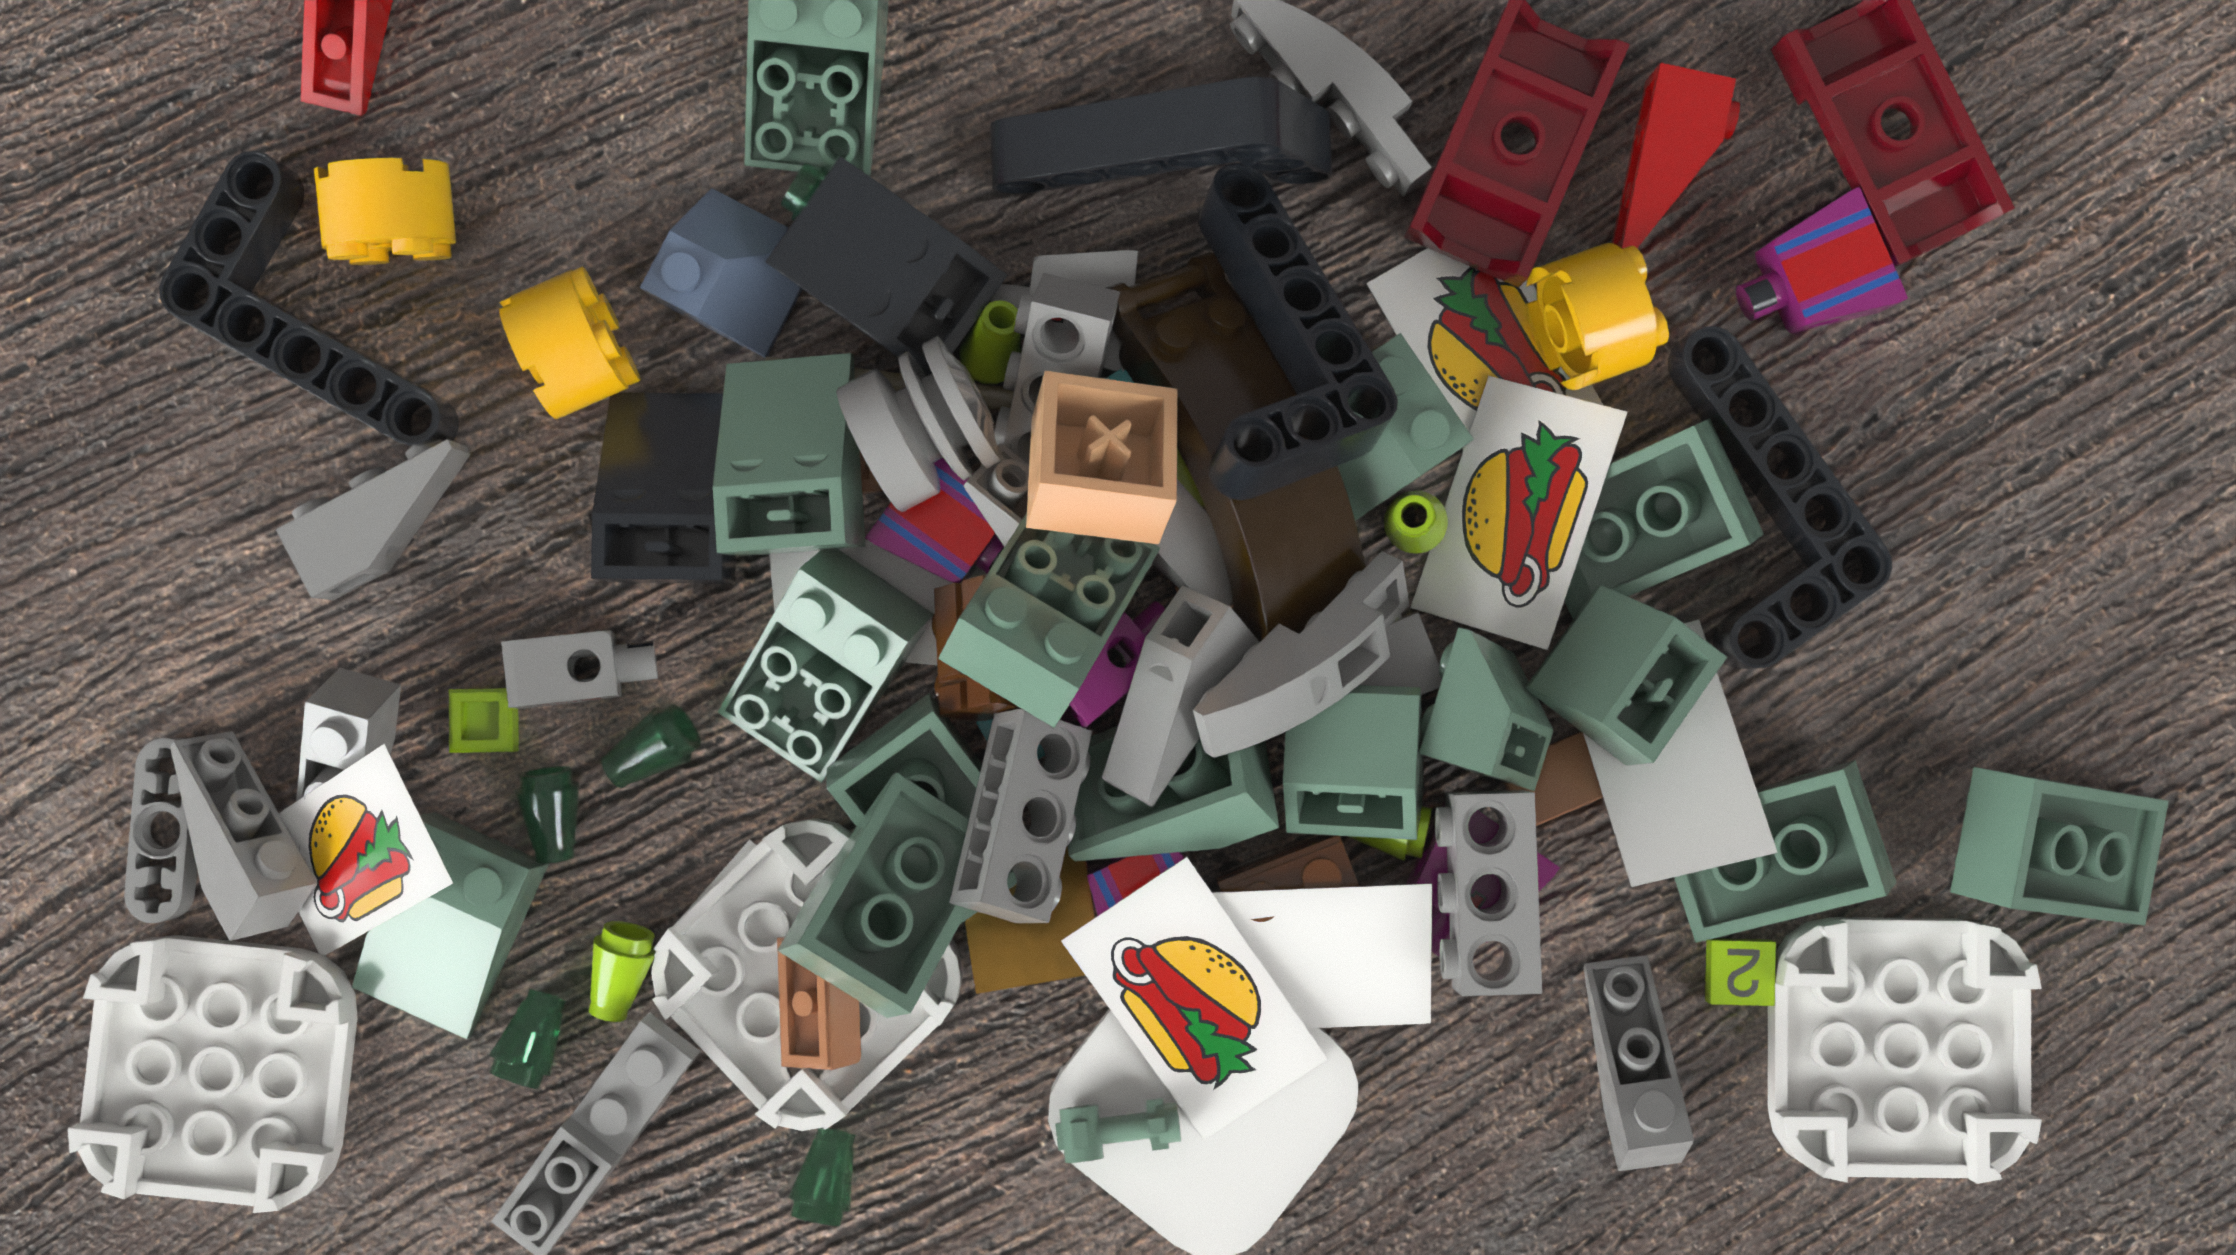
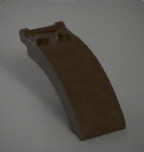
[1105,252,1366,642]

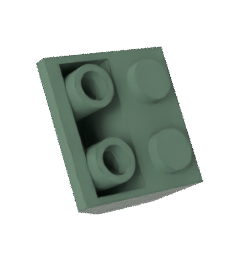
[1525,585,1727,766]
[1419,627,1553,791]
[1283,685,1424,840]

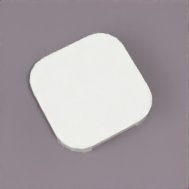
[651,818,963,1131]
[1768,917,2042,1184]
[68,935,357,1213]
[1048,1008,1358,1255]

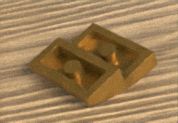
[965,846,1095,994]

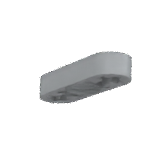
[124,737,197,923]

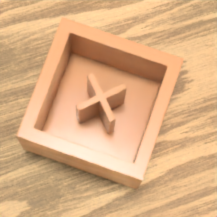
[1026,371,1177,544]

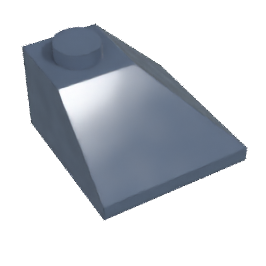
[640,188,803,358]

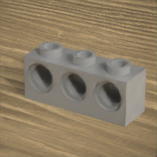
[994,273,1120,465]
[949,708,1092,923]
[1435,790,1542,996]

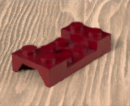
[1404,0,1630,288]
[1770,0,2015,268]

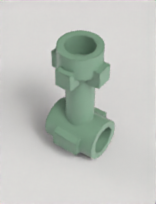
[1055,1098,1181,1163]

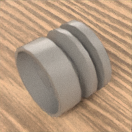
[836,336,1002,512]

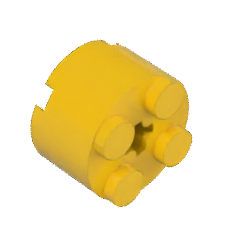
[314,158,456,265]
[1526,243,1669,390]
[499,266,641,420]

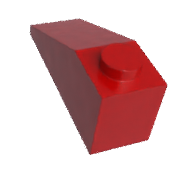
[301,0,393,116]
[1612,63,1740,249]

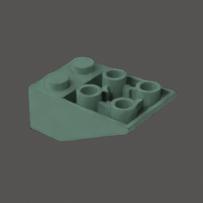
[744,0,888,176]
[713,353,866,556]
[938,513,1160,728]
[718,549,933,783]

